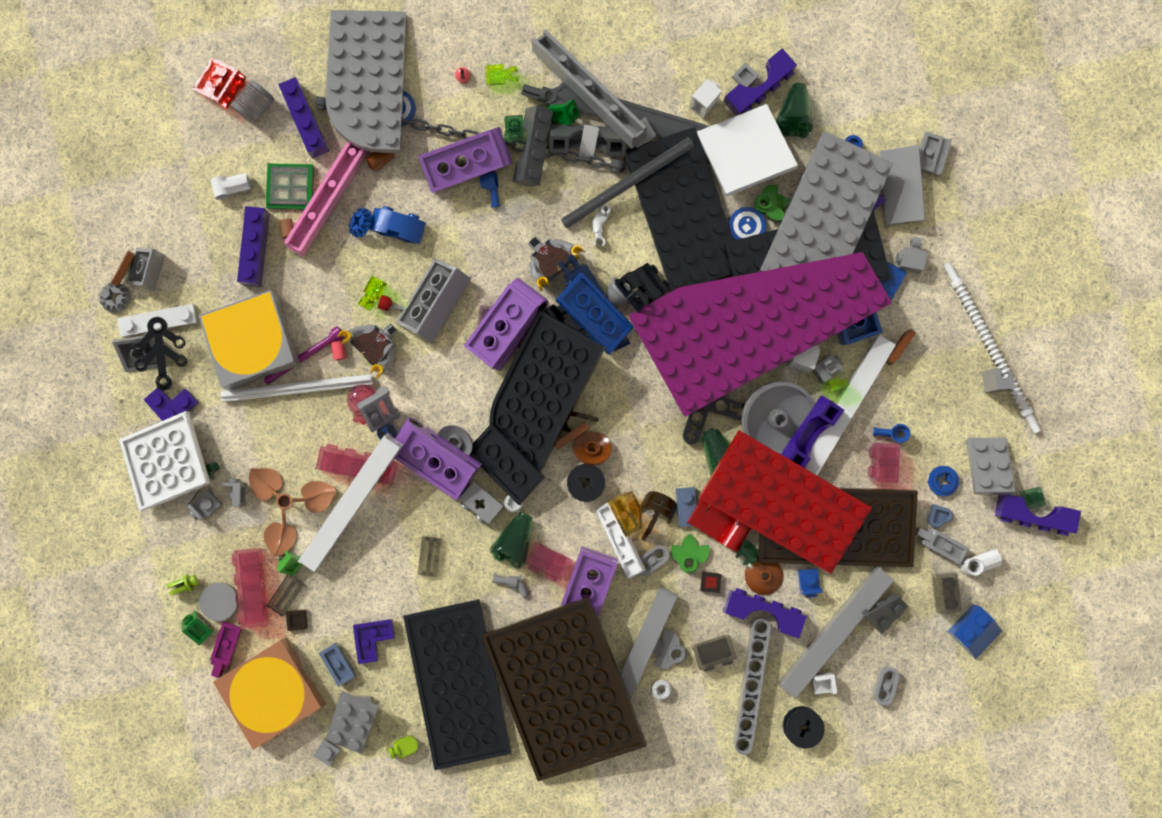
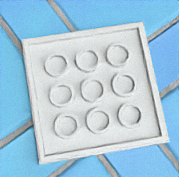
[697,104,798,197]
[119,411,211,512]

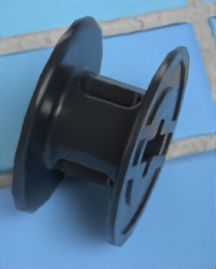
[567,463,605,502]
[782,706,825,749]

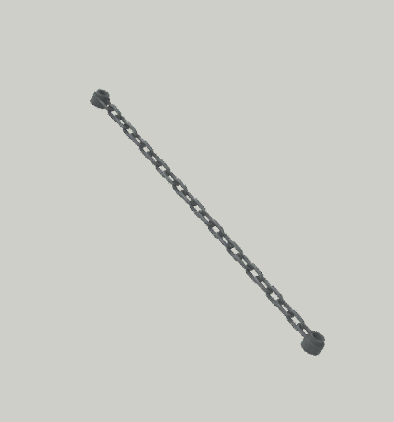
[315,96,626,173]

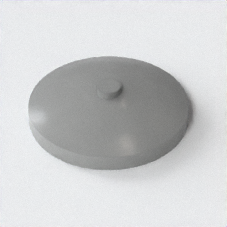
[741,381,815,454]

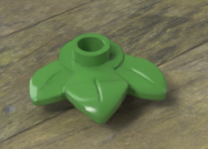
[754,185,791,221]
[671,534,710,573]

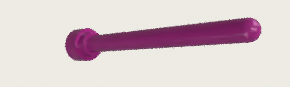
[264,326,345,384]

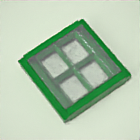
[266,163,314,210]

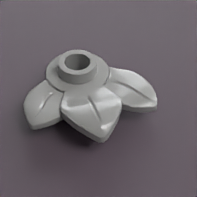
[652,630,687,669]

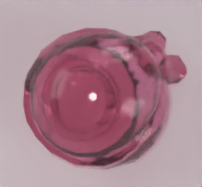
[347,384,380,425]

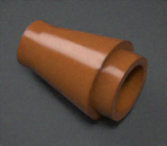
[366,152,395,171]

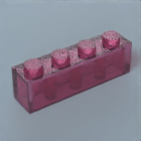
[315,444,399,485]
[232,547,269,629]

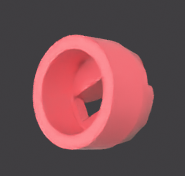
[455,67,471,84]

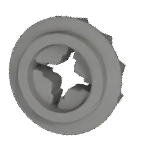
[99,283,130,313]

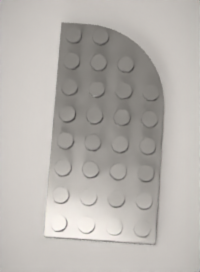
[326,10,407,153]

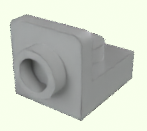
[222,479,246,506]
[187,490,222,521]

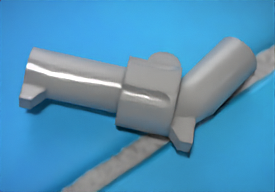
[493,573,528,597]

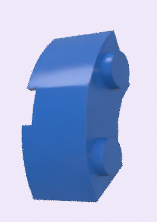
[369,206,426,244]

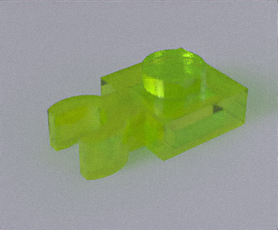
[485,64,518,86]
[358,275,387,311]

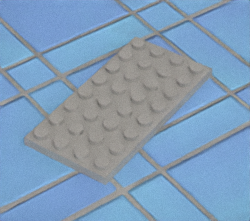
[759,131,893,272]

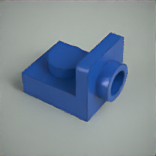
[798,568,823,598]

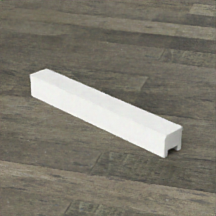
[805,335,896,475]
[298,433,403,572]

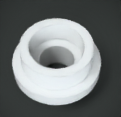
[652,680,671,700]

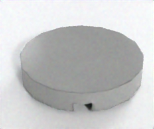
[199,582,240,621]

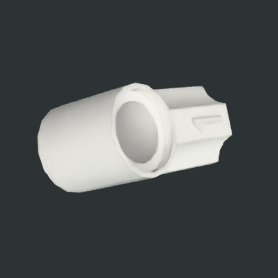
[211,173,252,200]
[960,549,1002,576]

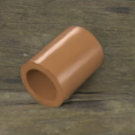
[279,219,293,239]

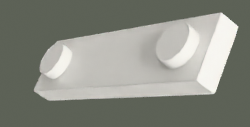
[117,304,198,338]
[595,500,646,579]

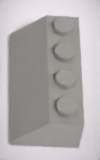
[395,258,471,344]

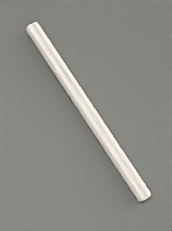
[221,374,373,402]

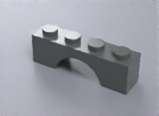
[513,105,553,187]
[549,124,626,156]

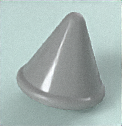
[606,277,633,307]

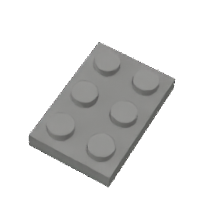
[966,438,1015,495]
[326,691,379,754]

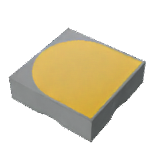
[199,290,300,390]

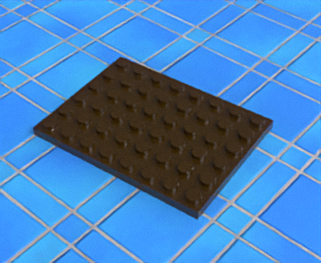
[481,596,647,782]

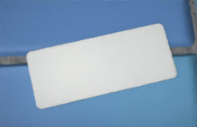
[579,125,599,160]

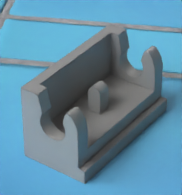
[982,368,1016,393]

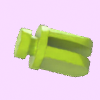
[167,574,199,596]
[388,735,418,759]

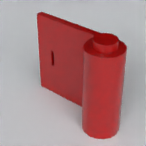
[687,500,752,553]

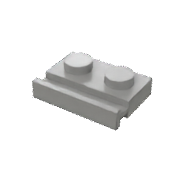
[920,132,952,177]

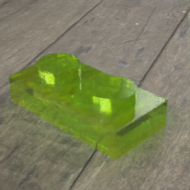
[821,376,850,395]

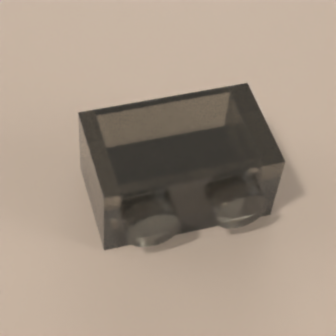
[931,572,962,614]
[691,634,737,672]

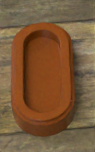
[111,250,135,286]

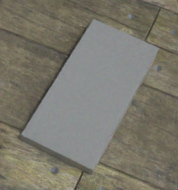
[880,145,925,226]

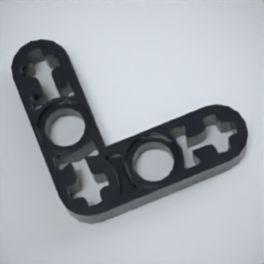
[682,397,745,445]

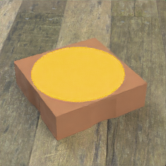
[213,638,325,750]

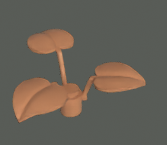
[249,468,336,557]

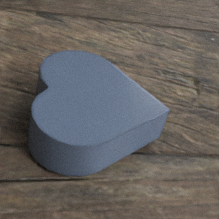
[928,504,953,528]

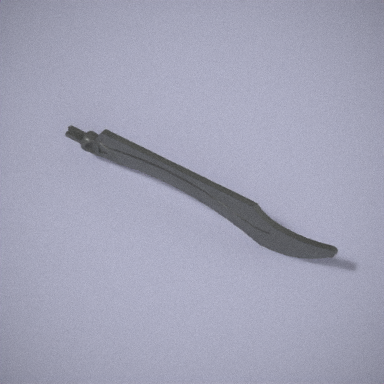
[521,82,710,164]

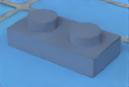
[675,487,697,527]
[319,642,356,687]

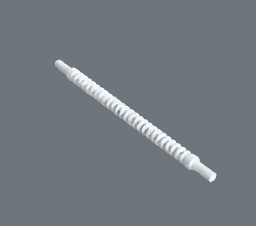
[943,262,1041,433]

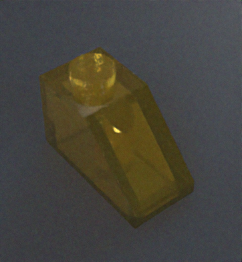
[608,491,642,537]

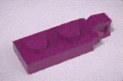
[210,621,243,678]

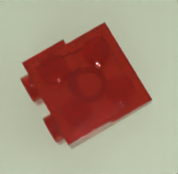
[193,58,246,109]

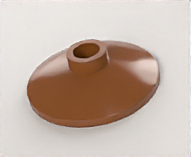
[573,431,612,465]
[745,557,783,595]

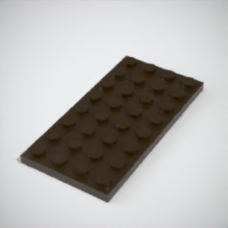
[758,487,918,567]

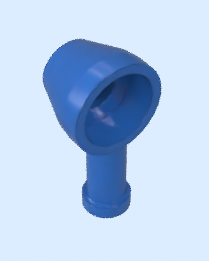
[480,171,500,208]
[873,424,911,443]

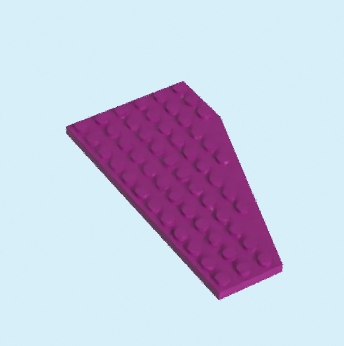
[629,252,892,418]

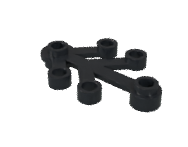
[132,317,187,391]

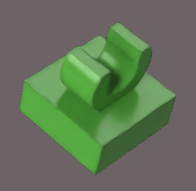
[276,551,303,576]

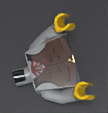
[528,237,585,291]
[337,323,398,379]

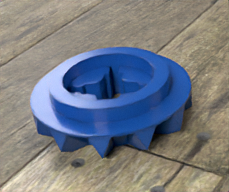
[348,208,372,238]
[927,466,959,496]

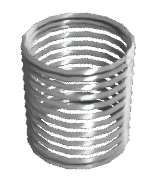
[230,79,275,125]

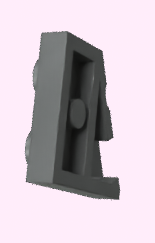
[862,593,908,634]

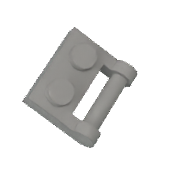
[356,386,400,433]

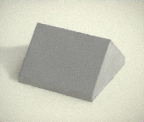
[126,248,165,291]
[112,336,158,372]

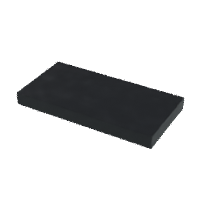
[470,423,546,505]

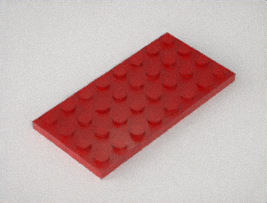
[699,430,872,574]

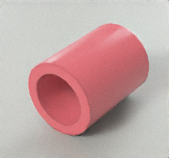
[331,341,347,361]

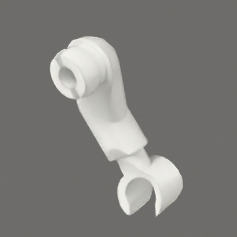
[592,205,611,247]

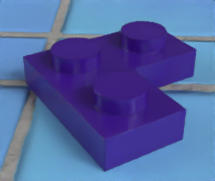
[144,388,199,421]
[353,619,395,664]

